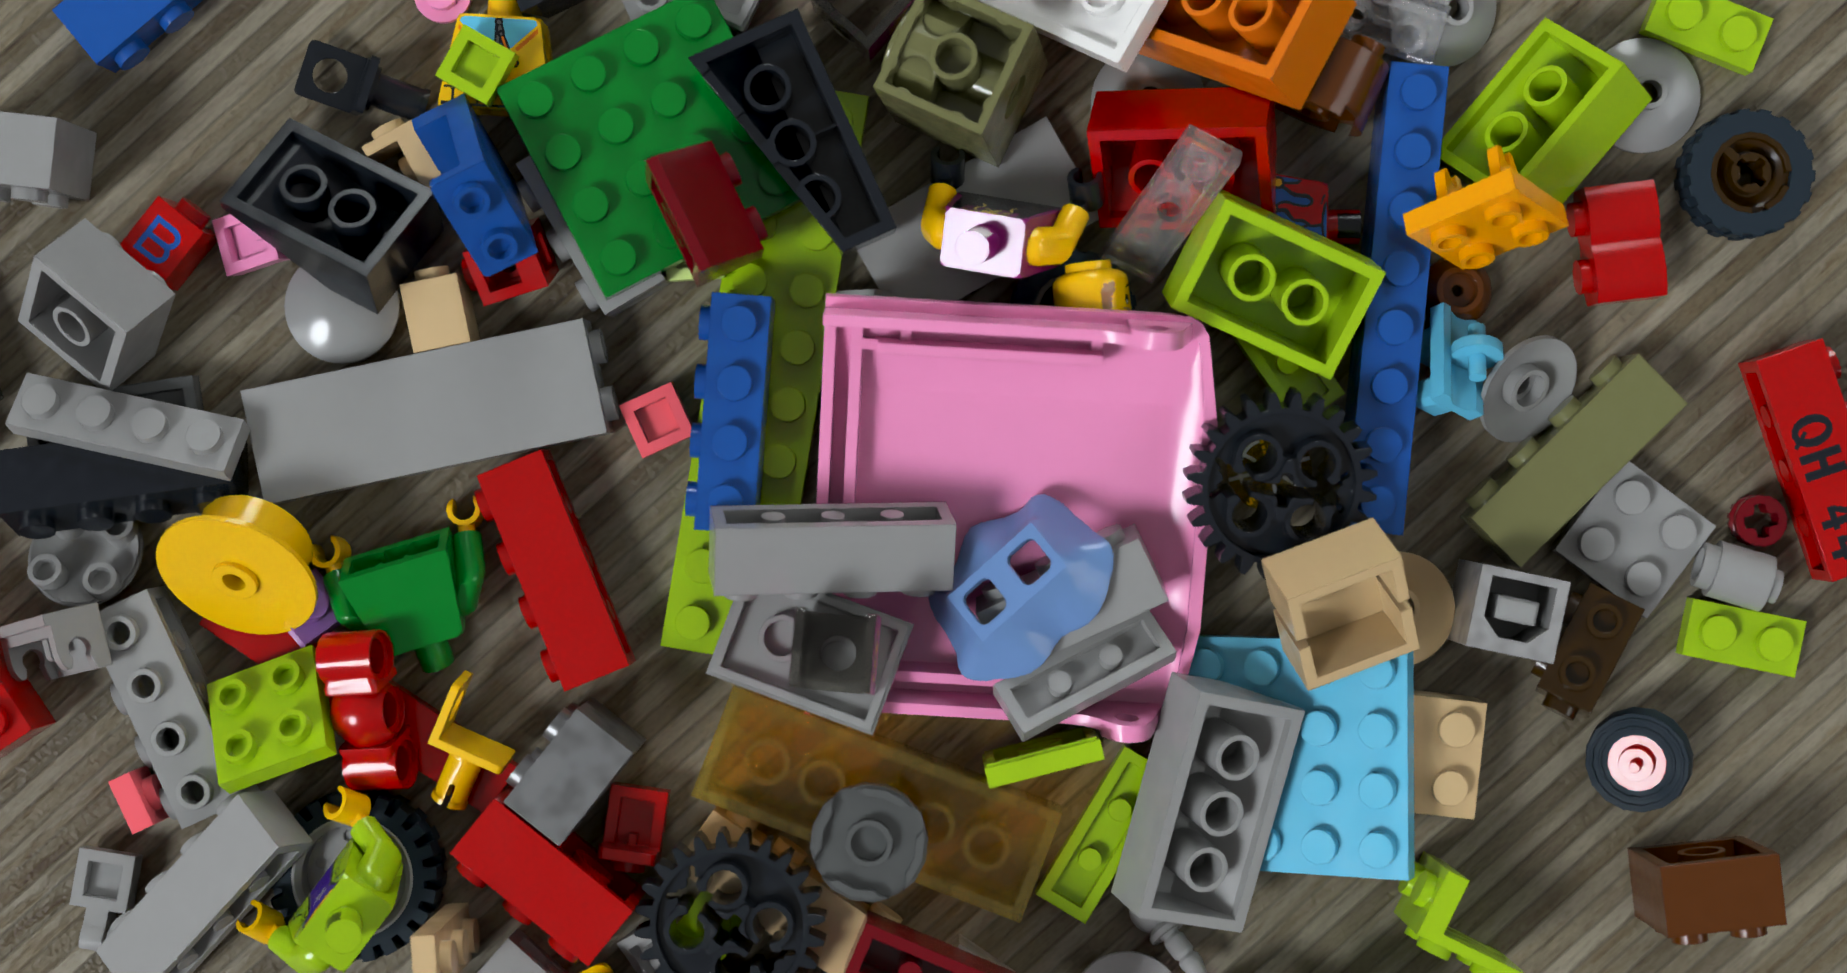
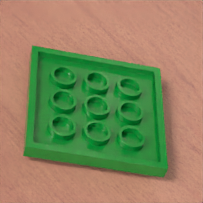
[496,0,802,301]

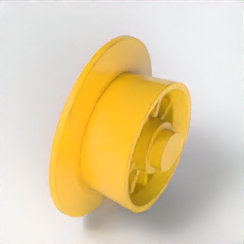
[156,495,318,635]

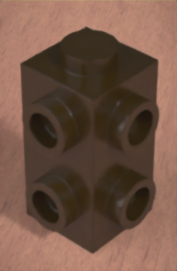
[1531,583,1645,721]

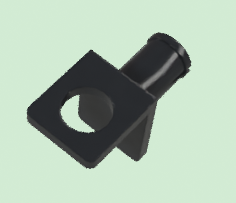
[294,40,431,120]

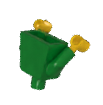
[311,495,486,673]

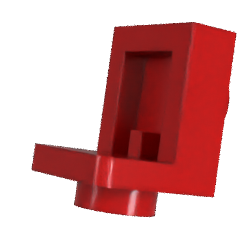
[597,781,671,873]

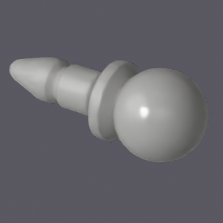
[1129,910,1207,973]

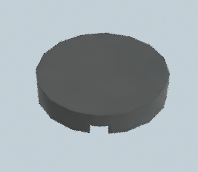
[810,782,928,903]

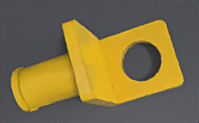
[427,670,516,810]

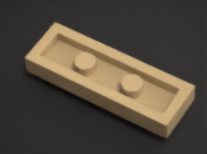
[410,902,480,973]

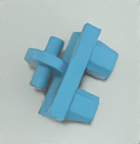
[1416,302,1504,421]

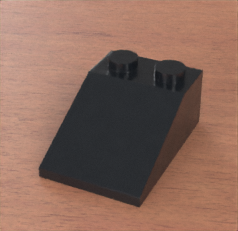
[220,118,444,314]

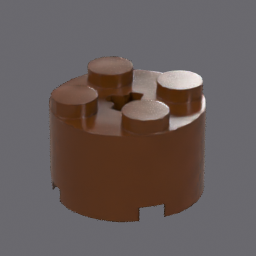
[1274,34,1390,137]

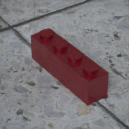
[844,910,1016,973]

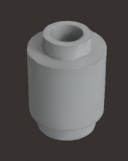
[1690,540,1784,612]

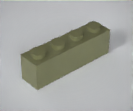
[1459,354,1688,568]

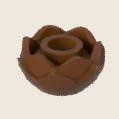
[1425,257,1492,320]

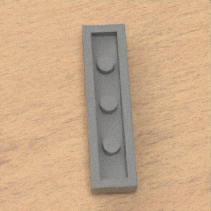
[5,373,251,481]

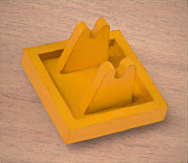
[1403,144,1569,270]

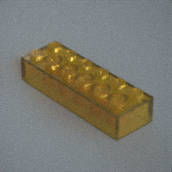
[691,684,1063,923]

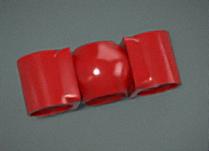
[315,629,419,791]

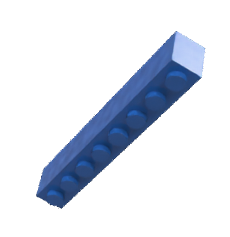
[1336,61,1449,535]

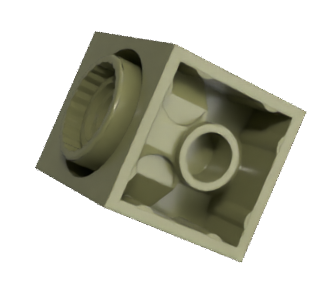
[873,0,1048,168]

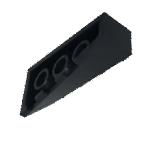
[688,8,897,257]

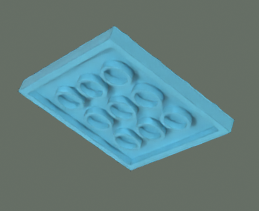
[1189,635,1415,881]

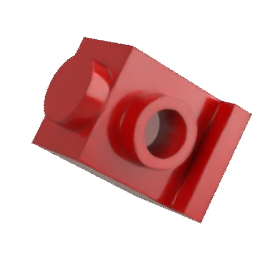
[461,217,559,306]

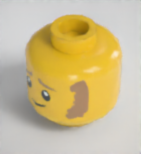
[1052,260,1132,311]

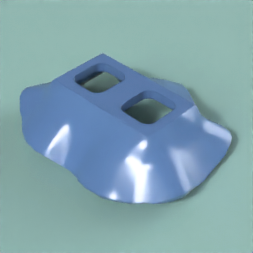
[929,494,1113,681]

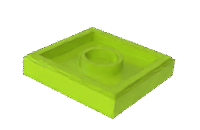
[982,726,1105,789]

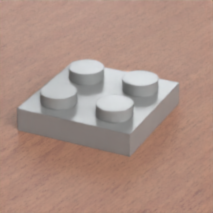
[1549,461,1716,619]

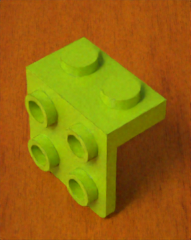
[1394,851,1525,973]

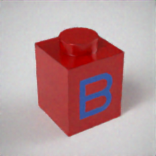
[120,196,217,291]

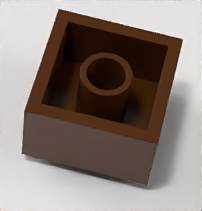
[1627,836,1787,945]

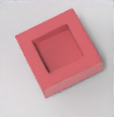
[619,382,692,458]
[108,766,169,835]

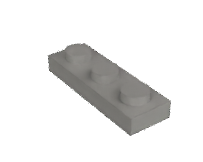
[993,610,1177,742]

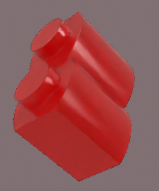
[1566,179,1668,307]

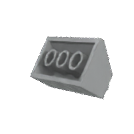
[1111,672,1305,933]

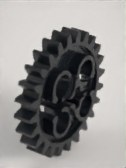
[1181,387,1378,580]
[634,826,827,973]

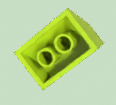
[1440,17,1652,204]

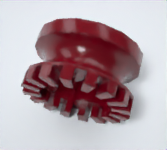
[1727,495,1787,547]

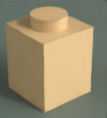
[399,266,480,354]

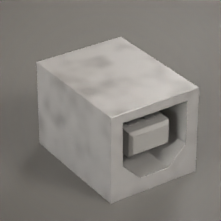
[1447,559,1571,664]

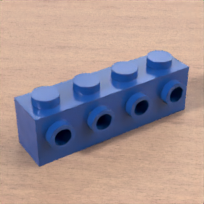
[685,292,776,531]

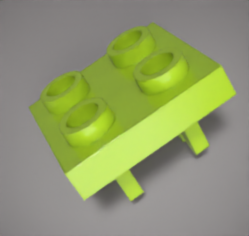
[207,645,337,794]

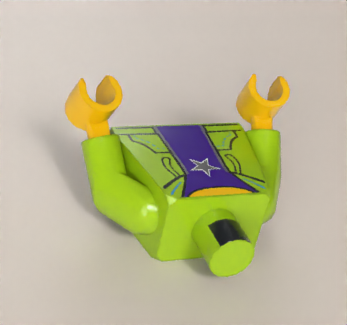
[236,786,403,973]

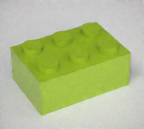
[1162,186,1386,380]

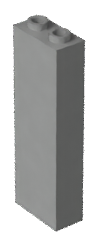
[240,318,620,504]

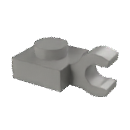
[69,845,143,951]

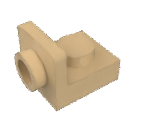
[362,118,442,189]

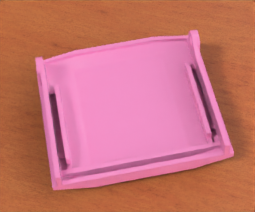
[816,293,1218,743]

